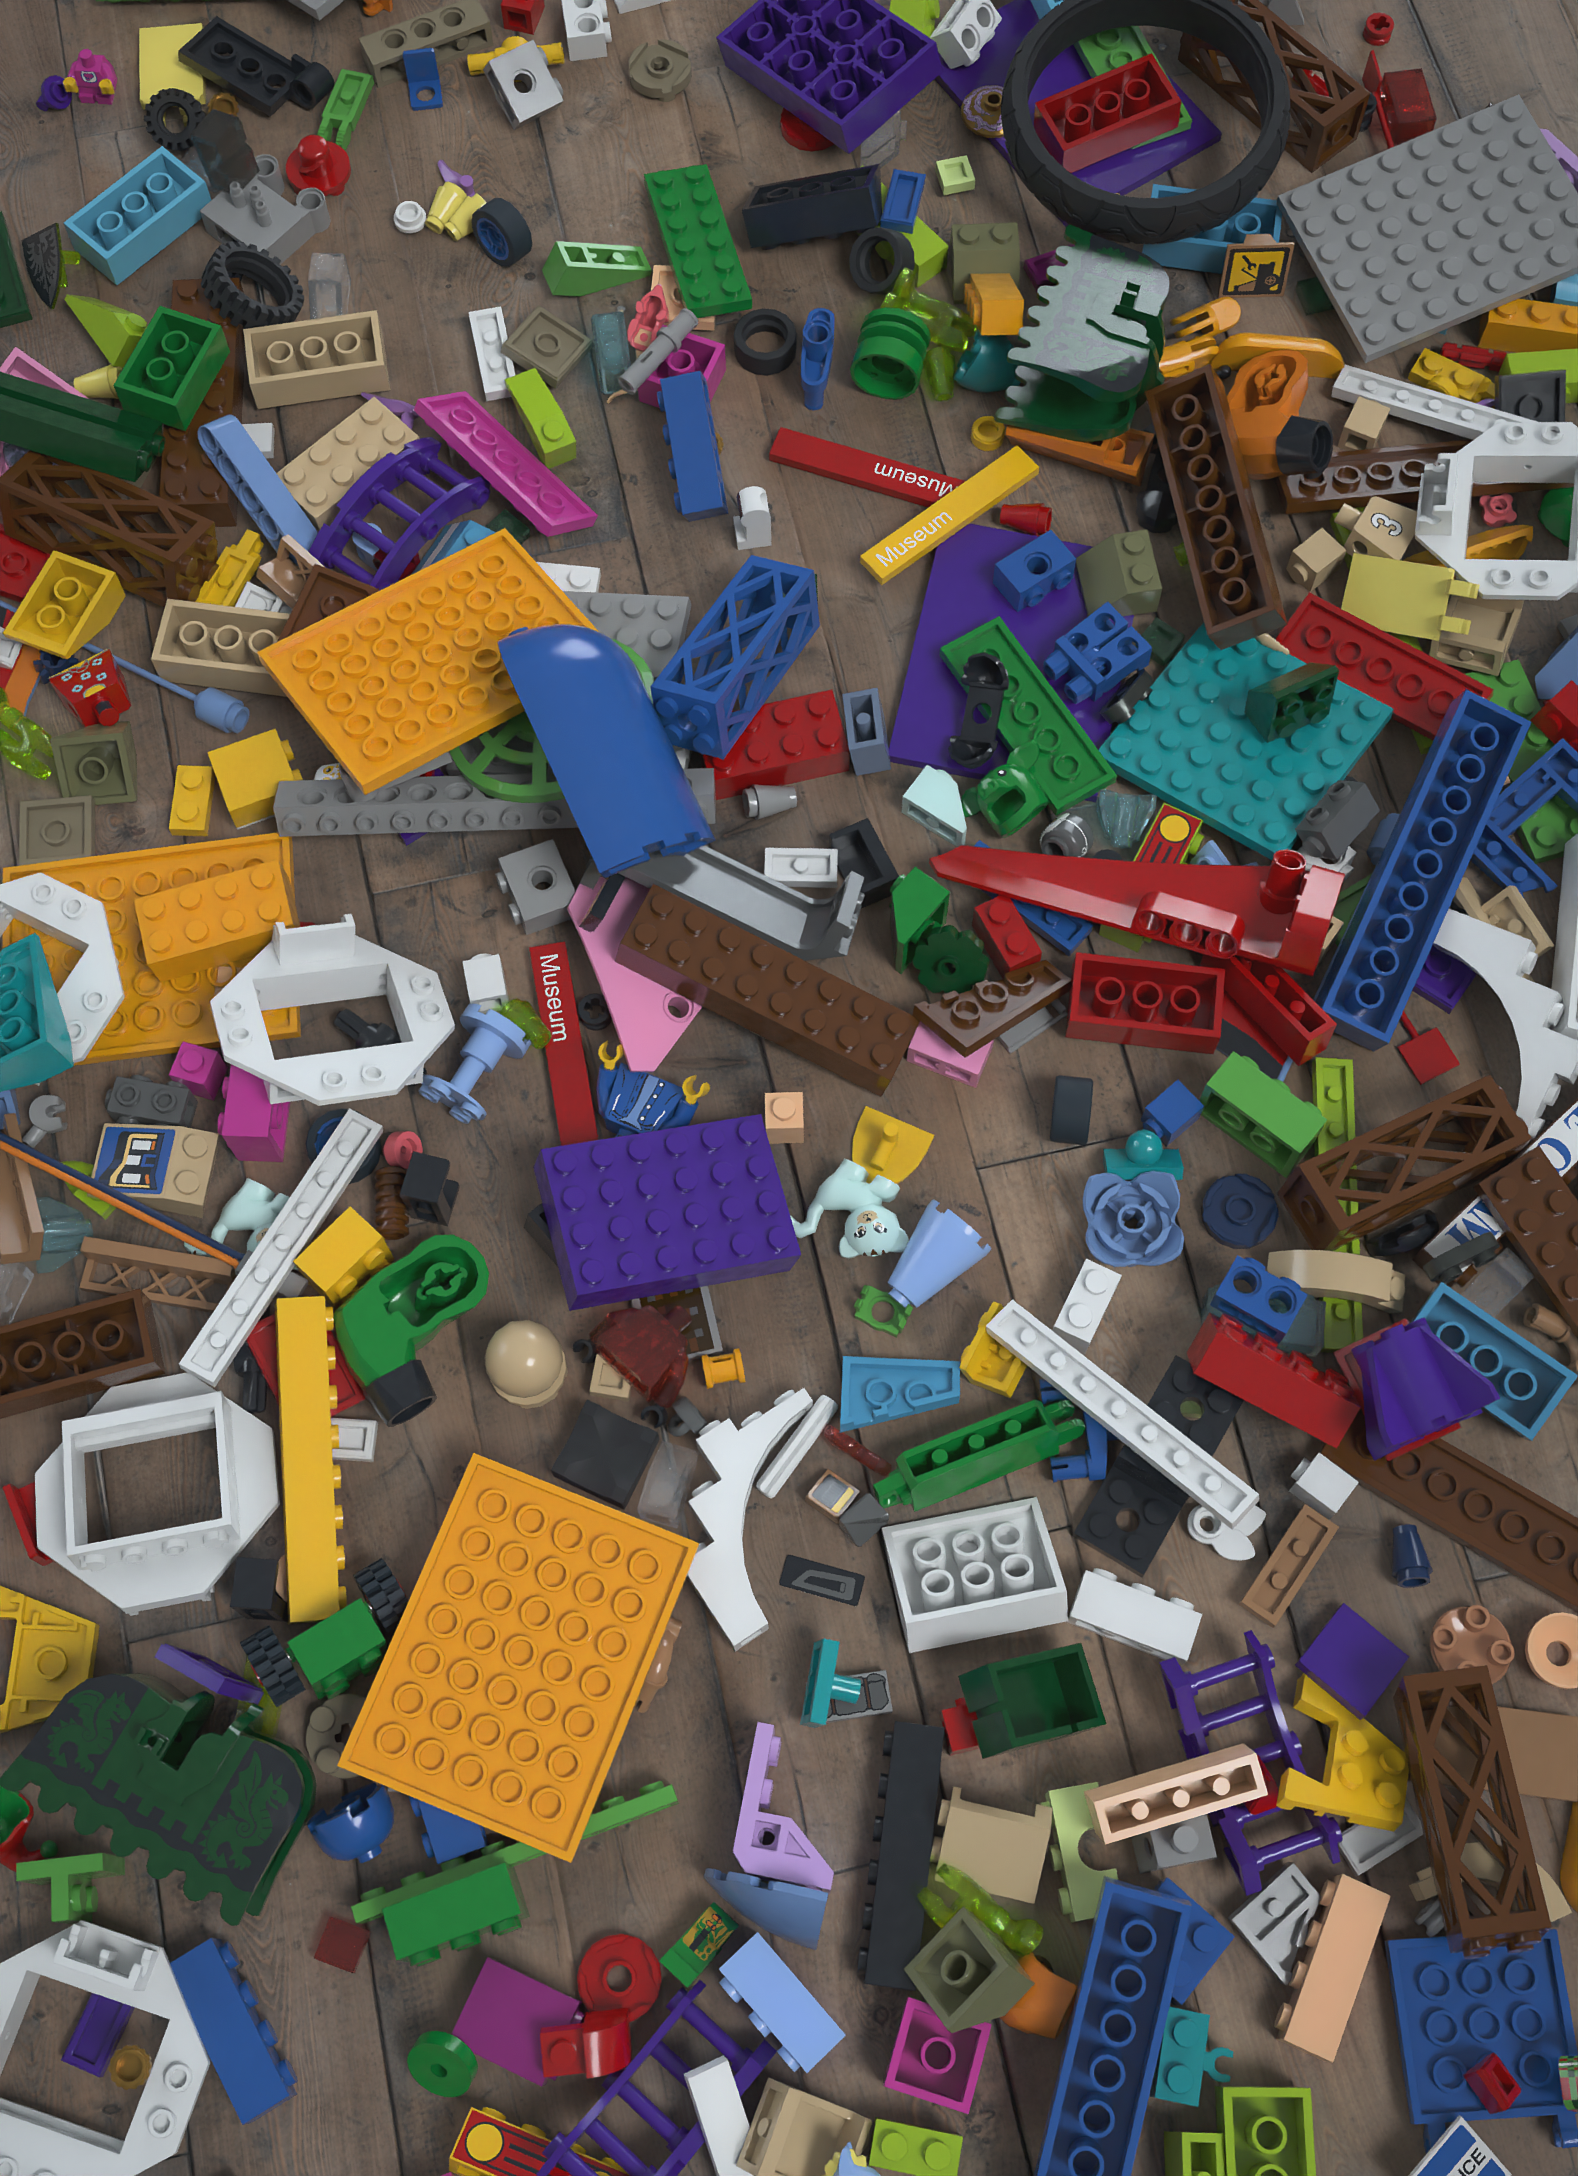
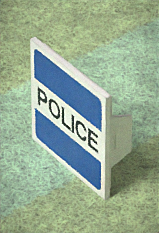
[1408,2115,1512,2176]

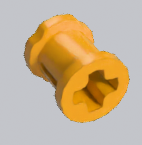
[701,1348,746,1389]

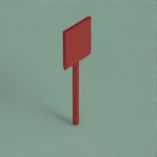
[1362,50,1394,149]
[1397,1010,1460,1085]

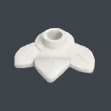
[1187,1505,1266,1561]

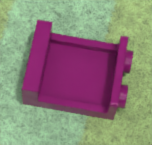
[451,1957,585,2087]

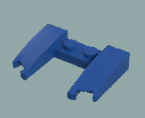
[1470,738,1578,898]

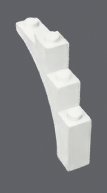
[1433,909,1578,1147]
[687,1388,813,1652]

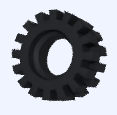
[144,88,207,151]

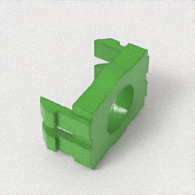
[854,1285,913,1338]

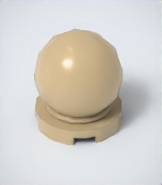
[484,1320,568,1409]

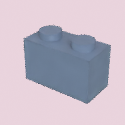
[842,688,891,776]

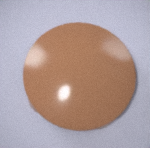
[1430,1605,1515,1684]

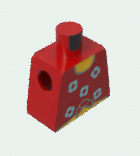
[48,648,131,727]

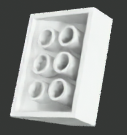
[882,1497,1068,1653]

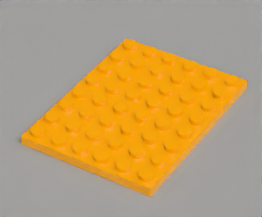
[257,528,599,795]
[2,832,301,1066]
[337,1453,699,1863]

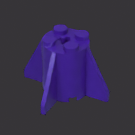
[1351,1317,1500,1460]

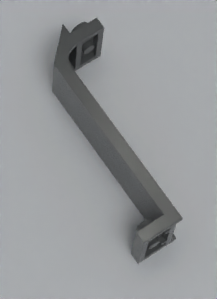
[580,846,865,961]

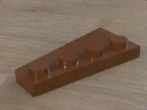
[913,960,1072,1058]

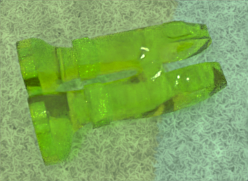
[880,267,978,353]
[0,687,54,780]
[917,1863,1044,1956]

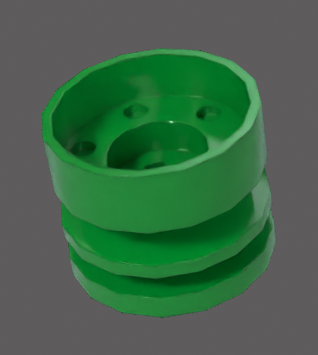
[850,307,930,400]

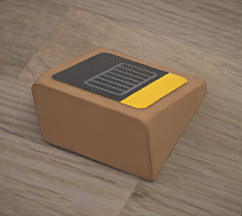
[805,1469,861,1524]

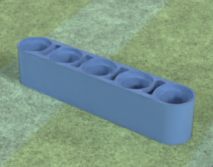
[197,414,318,567]

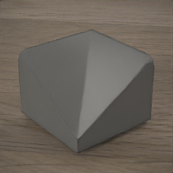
[839,1493,889,1547]

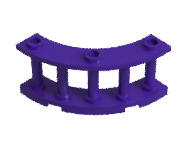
[309,437,491,591]
[1159,1630,1343,1896]
[536,1980,777,2176]

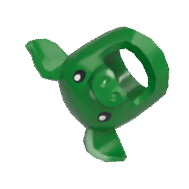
[961,739,1049,838]

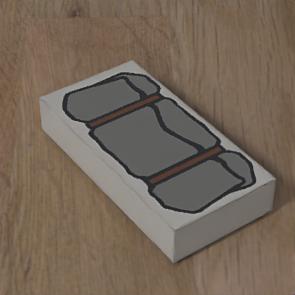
[805,1670,893,1723]

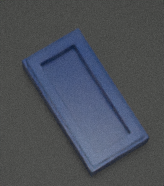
[880,169,926,234]

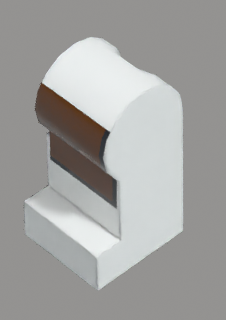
[733,486,772,550]

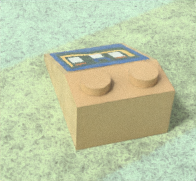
[87,1123,219,1218]

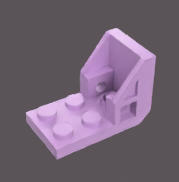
[733,1722,834,1894]

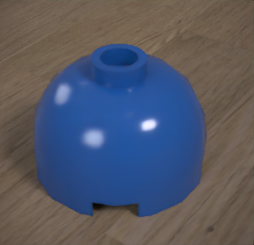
[306,1783,394,1863]

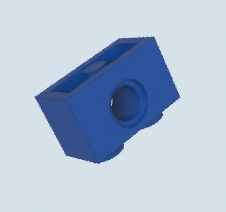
[993,530,1076,612]

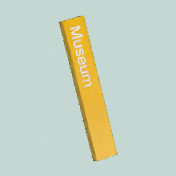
[860,445,1039,585]

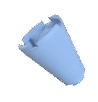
[887,1199,991,1309]

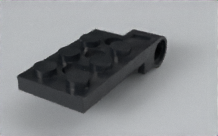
[178,16,334,117]

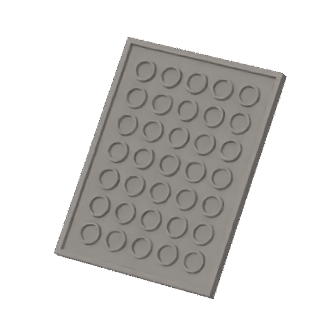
[1276,94,1578,363]

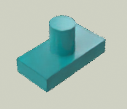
[800,1638,861,1728]

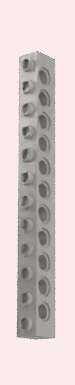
[273,768,716,837]

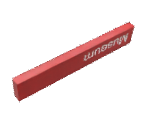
[769,427,965,508]
[529,941,599,1146]

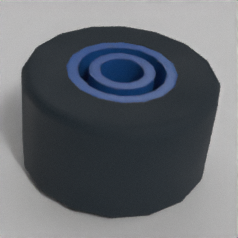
[1050,1075,1093,1145]

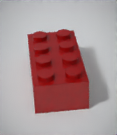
[1034,53,1181,173]
[698,689,850,800]
[1065,952,1225,1054]
[1187,1312,1361,1449]

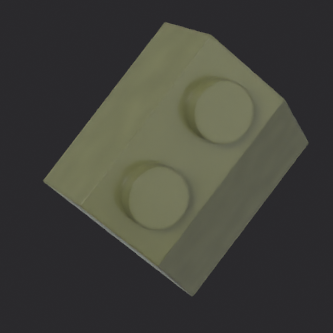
[950,222,1020,304]
[1075,529,1162,617]

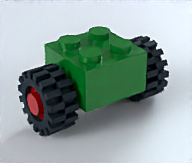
[240,1558,408,1708]

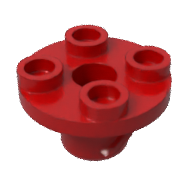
[286,135,351,196]

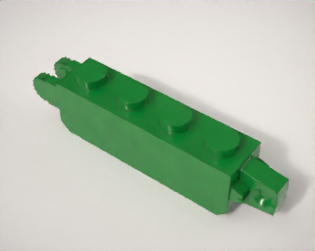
[873,1400,1086,1512]

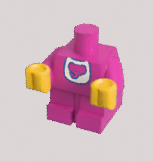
[63,49,117,105]

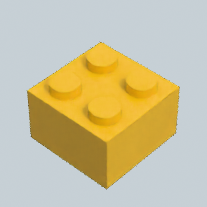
[293,1206,395,1310]

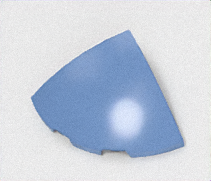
[704,1868,828,1950]

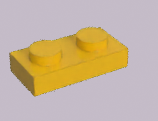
[169,765,216,836]

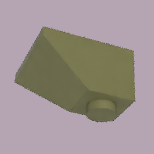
[50,721,137,805]
[904,1906,1035,2033]

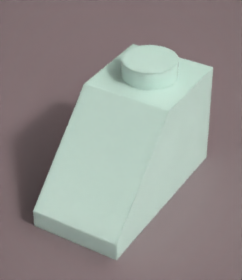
[902,765,967,847]

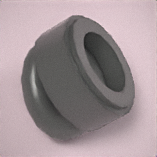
[668,1396,708,1437]

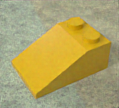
[3,550,126,659]

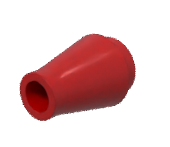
[1000,503,1052,536]

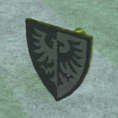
[21,223,80,309]

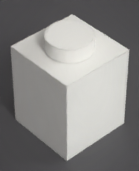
[463,954,510,1014]
[1289,1452,1359,1519]

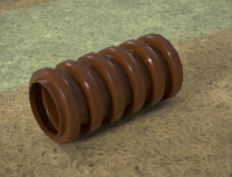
[374,1166,409,1240]

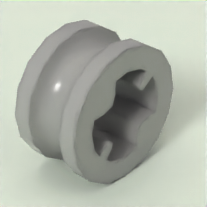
[1414,1895,1444,1937]

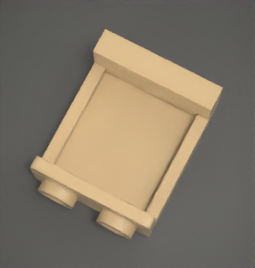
[1429,579,1524,676]
[930,1786,1053,1904]
[736,2077,872,2176]

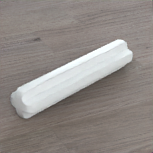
[756,1395,838,1499]

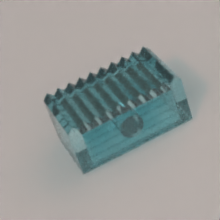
[591,312,631,395]

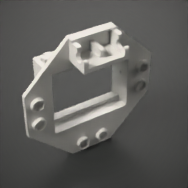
[1415,422,1578,601]
[0,872,125,1086]
[210,914,455,1106]
[35,1372,280,1616]
[0,1920,210,2176]

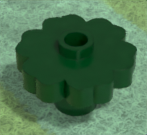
[913,925,990,994]

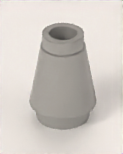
[742,784,797,820]

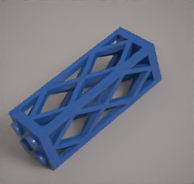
[650,555,820,759]

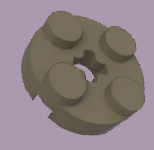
[629,39,692,102]
[306,1694,366,1780]

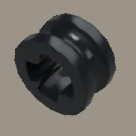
[578,993,612,1031]

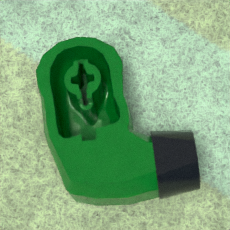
[333,1234,489,1427]

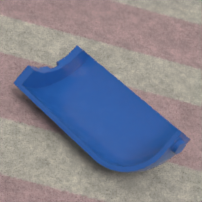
[498,624,716,878]

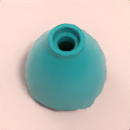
[953,329,1021,393]

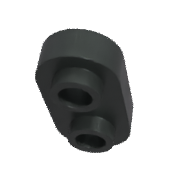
[1100,669,1154,724]
[1423,1232,1500,1284]

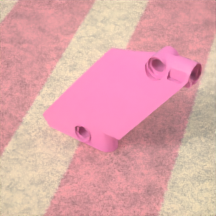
[567,855,702,1072]

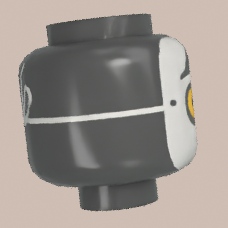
[1040,813,1094,857]

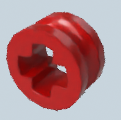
[1363,12,1394,46]

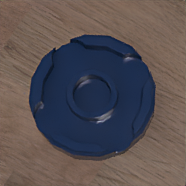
[1201,1174,1279,1249]

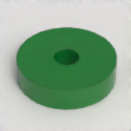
[407,2031,478,2097]

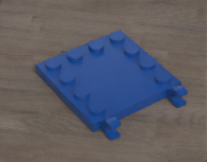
[1384,1929,1578,2154]

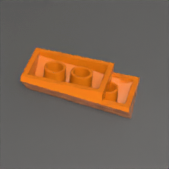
[1005,425,1154,486]

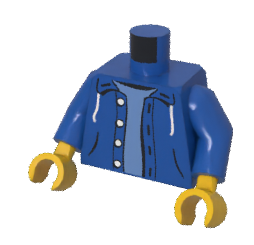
[596,1041,710,1137]

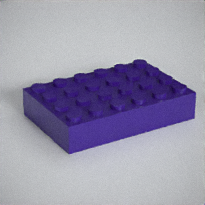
[716,0,943,154]
[533,1114,801,1311]

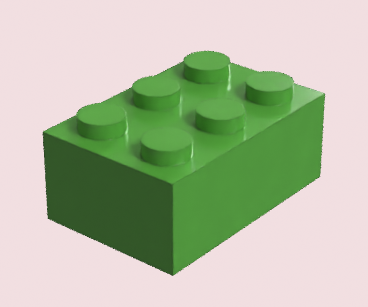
[1199,1051,1327,1178]

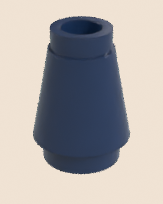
[1392,1524,1433,1588]

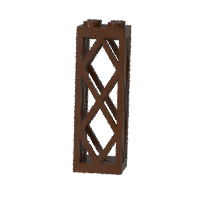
[1178,0,1370,173]
[0,450,219,607]
[1277,1074,1532,1251]
[1393,1665,1552,1959]

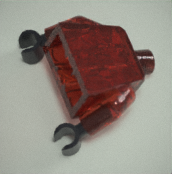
[572,1305,692,1429]

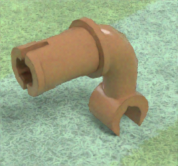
[1523,1304,1578,1379]
[634,1617,682,1713]

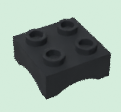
[551,1399,660,1510]

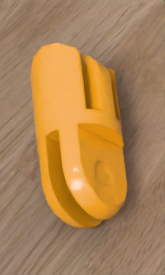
[1170,297,1241,342]
[1159,336,1219,378]

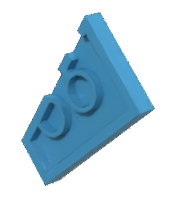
[840,1356,960,1433]

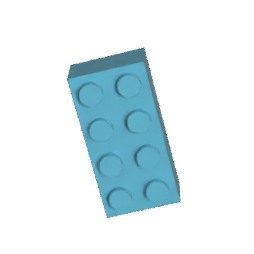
[64,146,211,285]

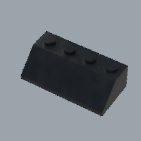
[742,164,882,250]

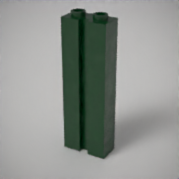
[0,372,166,482]

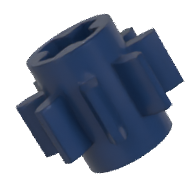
[33,650,79,685]

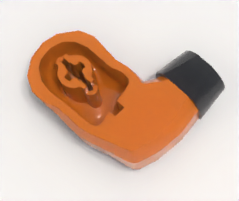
[1227,349,1333,480]

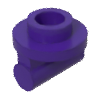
[36,75,72,111]

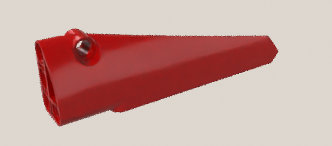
[929,845,1345,977]

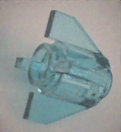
[1096,789,1157,848]
[36,1197,93,1274]

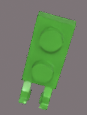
[317,69,374,150]

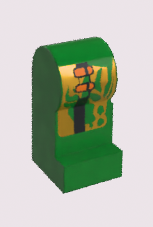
[659,1902,739,1988]

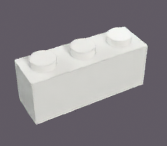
[1066,1568,1202,1666]

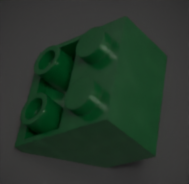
[1244,662,1339,743]

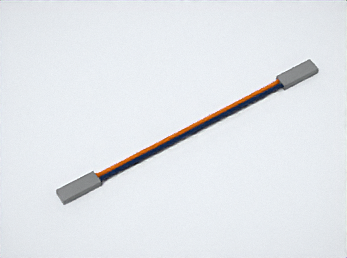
[0,1132,308,1298]

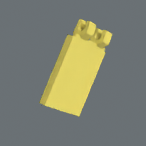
[139,23,206,127]
[1341,553,1480,641]

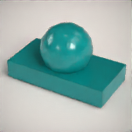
[1103,1129,1184,1180]

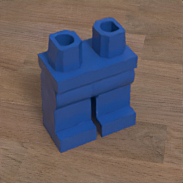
[1043,601,1152,704]

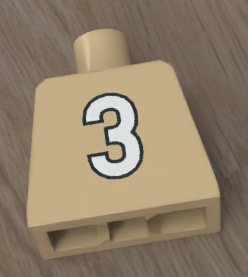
[1334,496,1417,560]

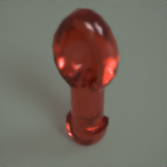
[824,1425,892,1477]

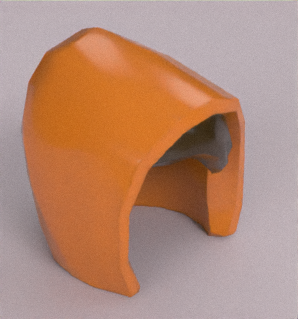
[999,1950,1078,2040]

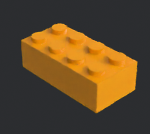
[134,859,300,982]

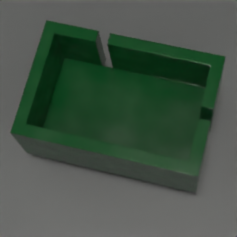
[958,1643,1107,1759]

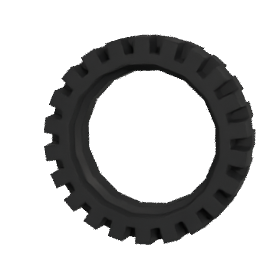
[201,241,304,329]

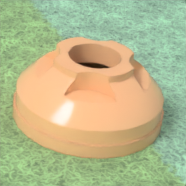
[1525,1612,1578,1689]

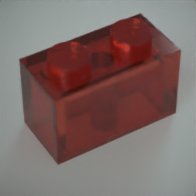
[1379,68,1437,146]

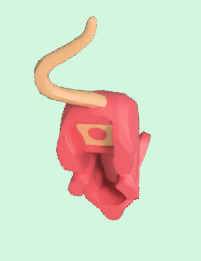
[607,284,669,403]

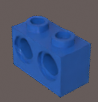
[1210,1255,1308,1344]

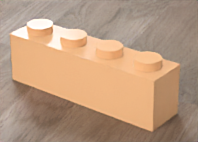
[1084,1743,1268,1845]
[1274,1874,1391,2063]

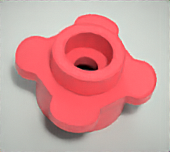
[1479,493,1517,528]

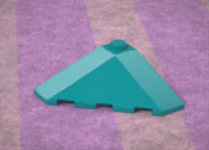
[0,933,74,1092]

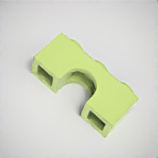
[1040,1782,1119,1923]

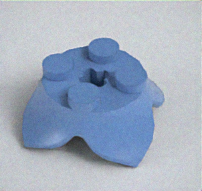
[1082,1171,1184,1267]

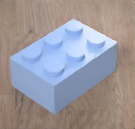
[719,1932,846,2073]

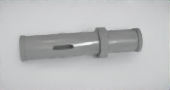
[618,308,699,395]

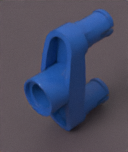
[801,308,835,410]
[1039,1379,1120,1483]

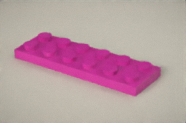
[414,391,598,537]

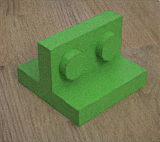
[16,1853,125,1925]

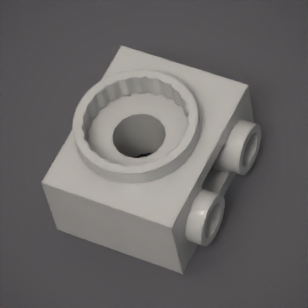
[483,40,564,130]
[495,839,576,935]

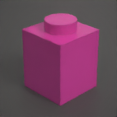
[169,1041,228,1101]

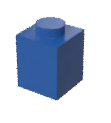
[1141,1080,1204,1147]

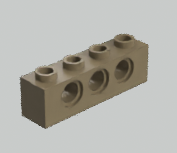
[359,0,494,88]

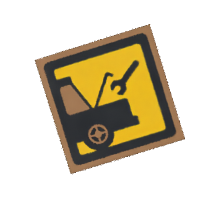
[1218,234,1295,298]

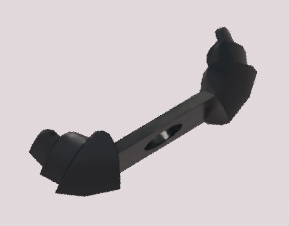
[1136,441,1178,533]
[948,652,1009,769]

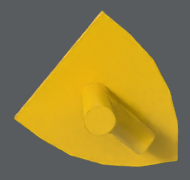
[852,1106,935,1184]

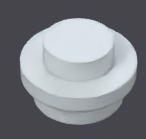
[394,201,427,233]

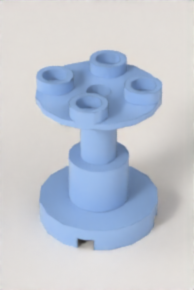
[418,1004,531,1124]

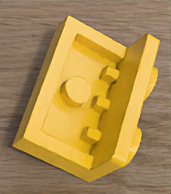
[959,1302,1027,1398]

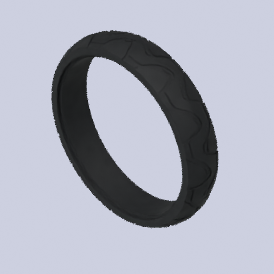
[1001,0,1290,244]

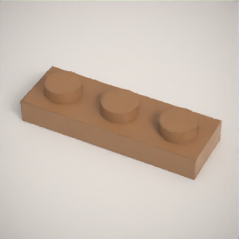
[1239,1504,1339,1628]

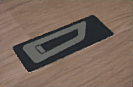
[779,1555,865,1606]

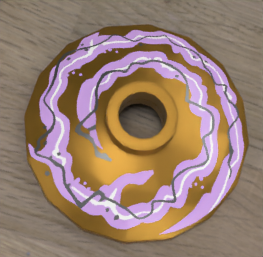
[961,85,1004,138]

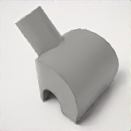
[22,1095,68,1149]

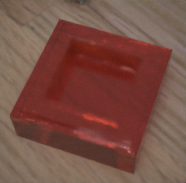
[314,1916,371,1973]

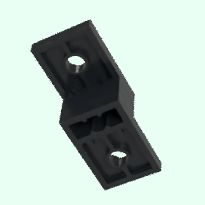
[1072,1355,1244,1578]

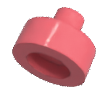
[382,1131,423,1169]

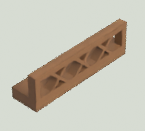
[256,534,325,610]
[0,1113,44,1264]
[79,1236,237,1313]

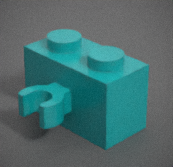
[1149,2007,1234,2107]

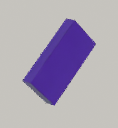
[61,1993,135,2077]

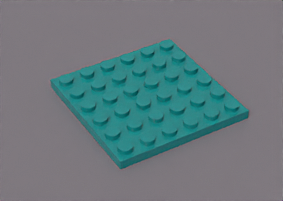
[1099,622,1394,860]

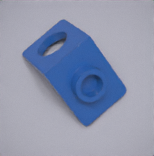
[402,48,443,111]

